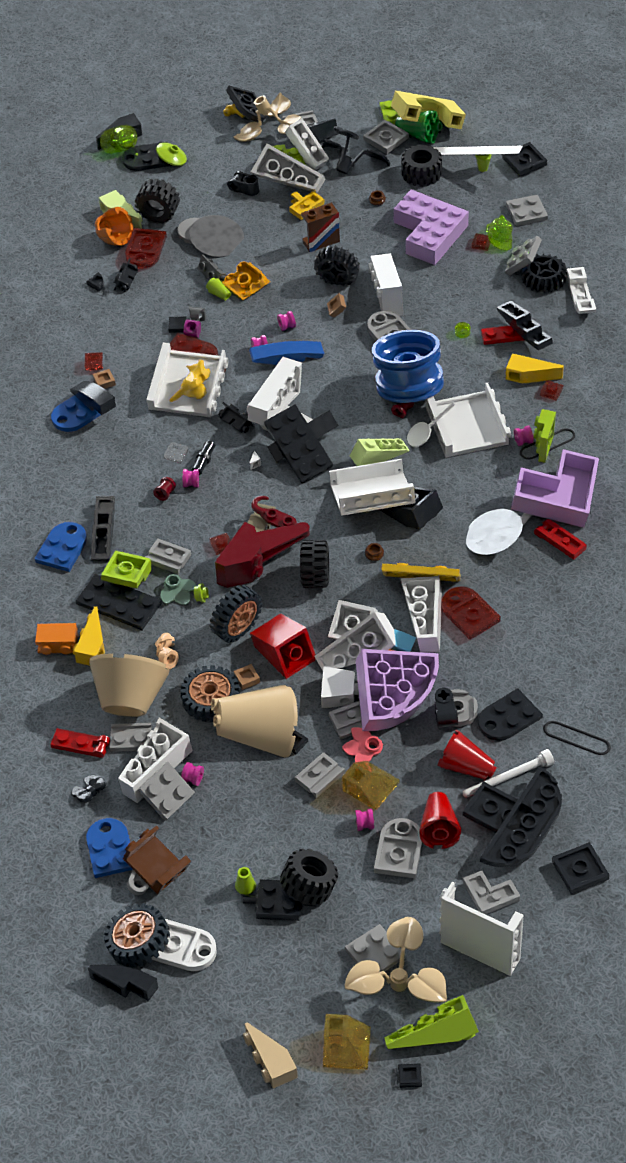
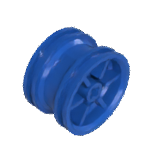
[372,330,444,403]

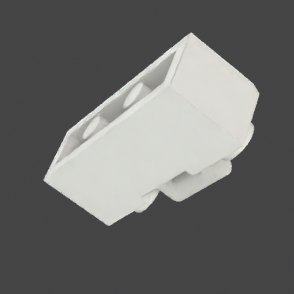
[285,118,329,171]

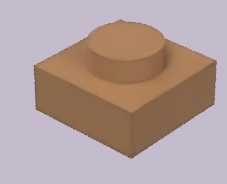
[327,293,346,317]
[93,369,116,389]
[234,664,260,690]

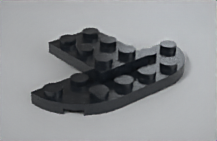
[462,766,562,867]

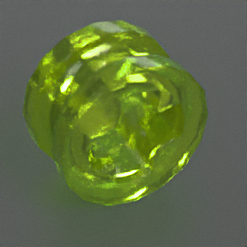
[455,322,471,338]

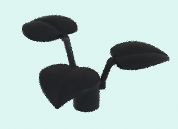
[322,126,390,174]

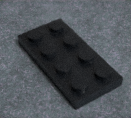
[264,404,333,483]
[76,574,162,631]

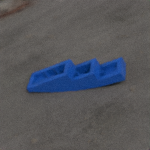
[249,341,324,365]

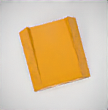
[222,261,270,300]

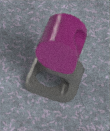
[183,306,206,338]

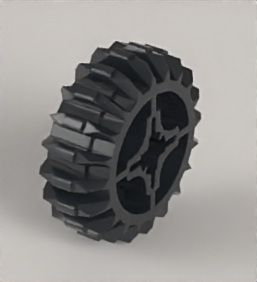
[314,245,360,286]
[521,253,567,293]

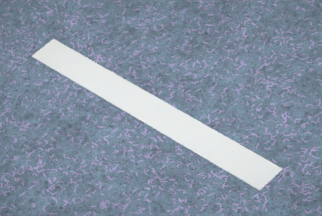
[409,146,523,155]

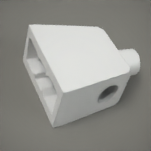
[321,667,359,708]

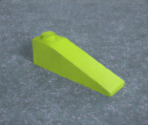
[385,995,479,1049]

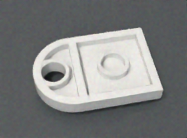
[151,919,217,971]

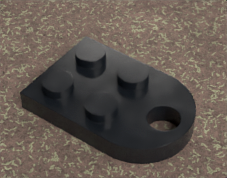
[226,85,267,122]
[122,141,173,171]
[478,688,543,741]

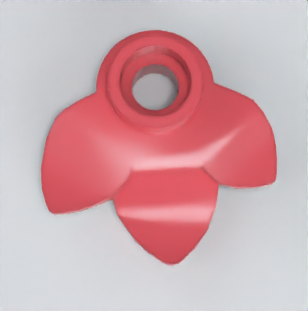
[342,727,383,764]

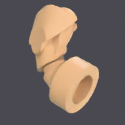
[155,633,179,669]

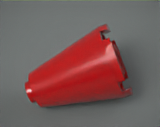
[437,730,497,780]
[419,792,461,849]

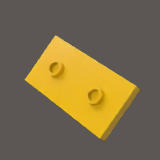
[382,563,461,582]

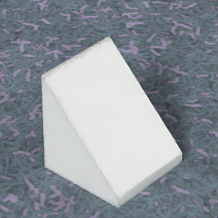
[250,451,261,470]

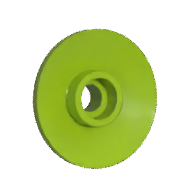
[156,143,187,166]

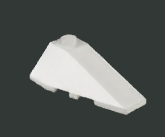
[314,612,396,670]

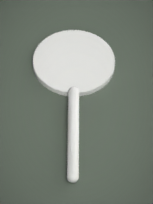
[407,402,455,447]

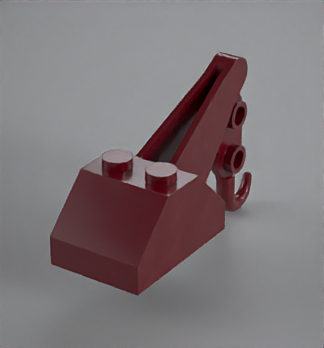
[215,496,310,588]

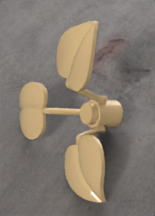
[233,93,301,142]
[345,917,447,1002]

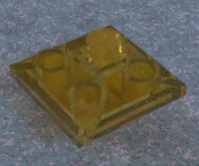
[342,761,400,810]
[323,1014,371,1070]

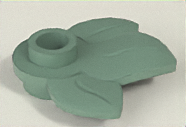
[160,574,196,605]

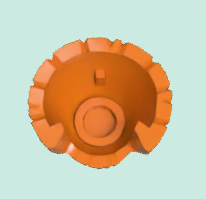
[94,207,134,246]

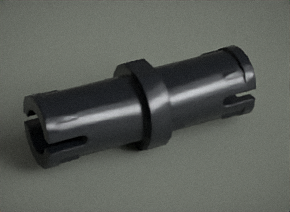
[191,441,216,475]

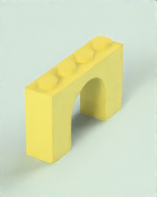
[391,91,466,129]

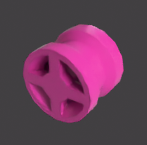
[277,311,296,331]
[251,335,268,347]
[514,425,534,446]
[182,469,199,488]
[181,762,204,786]
[355,809,374,831]

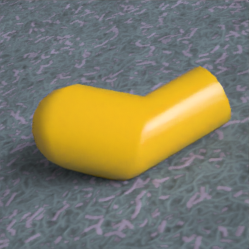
[223,104,245,118]

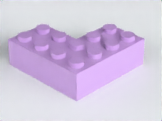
[394,190,469,265]
[511,449,599,528]

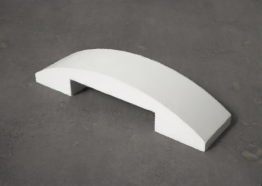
[567,267,596,314]

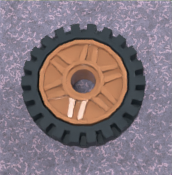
[210,585,263,643]
[181,665,240,722]
[104,903,170,968]

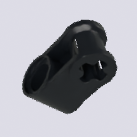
[227,171,260,196]
[435,687,458,728]

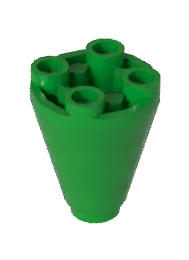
[395,110,442,144]

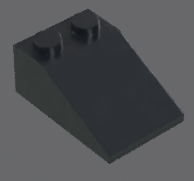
[378,486,443,529]

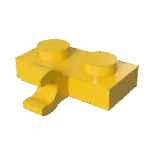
[289,191,325,220]

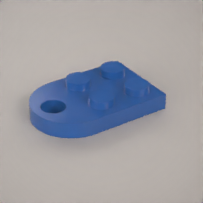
[51,395,101,432]
[35,522,87,572]
[86,818,132,878]

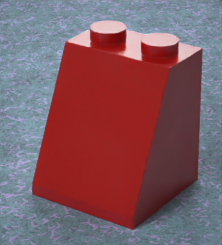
[250,613,316,679]

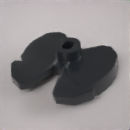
[72,775,106,803]

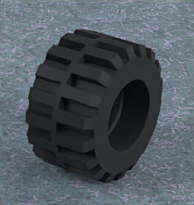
[401,145,442,187]
[135,178,180,224]
[300,540,330,588]
[280,848,339,905]

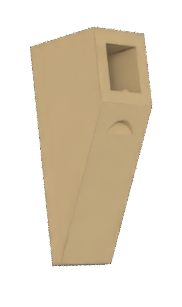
[243,1023,298,1088]

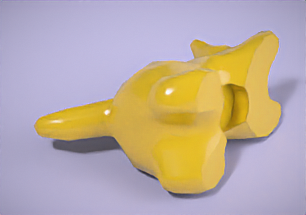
[169,360,210,402]

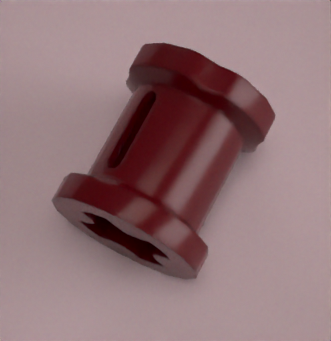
[391,402,414,419]
[153,477,176,501]

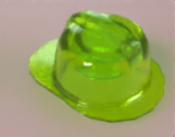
[100,125,137,154]
[486,215,513,251]

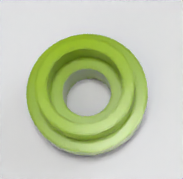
[194,583,209,603]

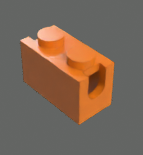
[35,623,79,655]

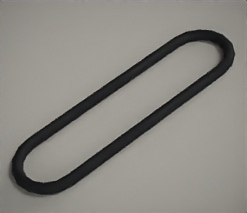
[520,428,575,460]
[543,721,611,755]

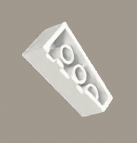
[251,144,325,193]
[368,253,403,316]
[247,357,302,426]
[401,576,442,653]
[118,718,193,803]

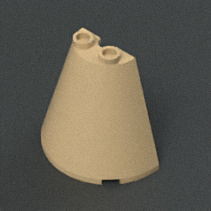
[211,685,298,758]

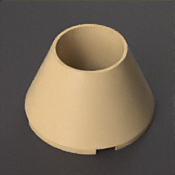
[89,654,170,717]

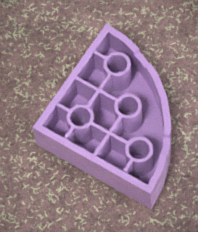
[356,649,439,731]

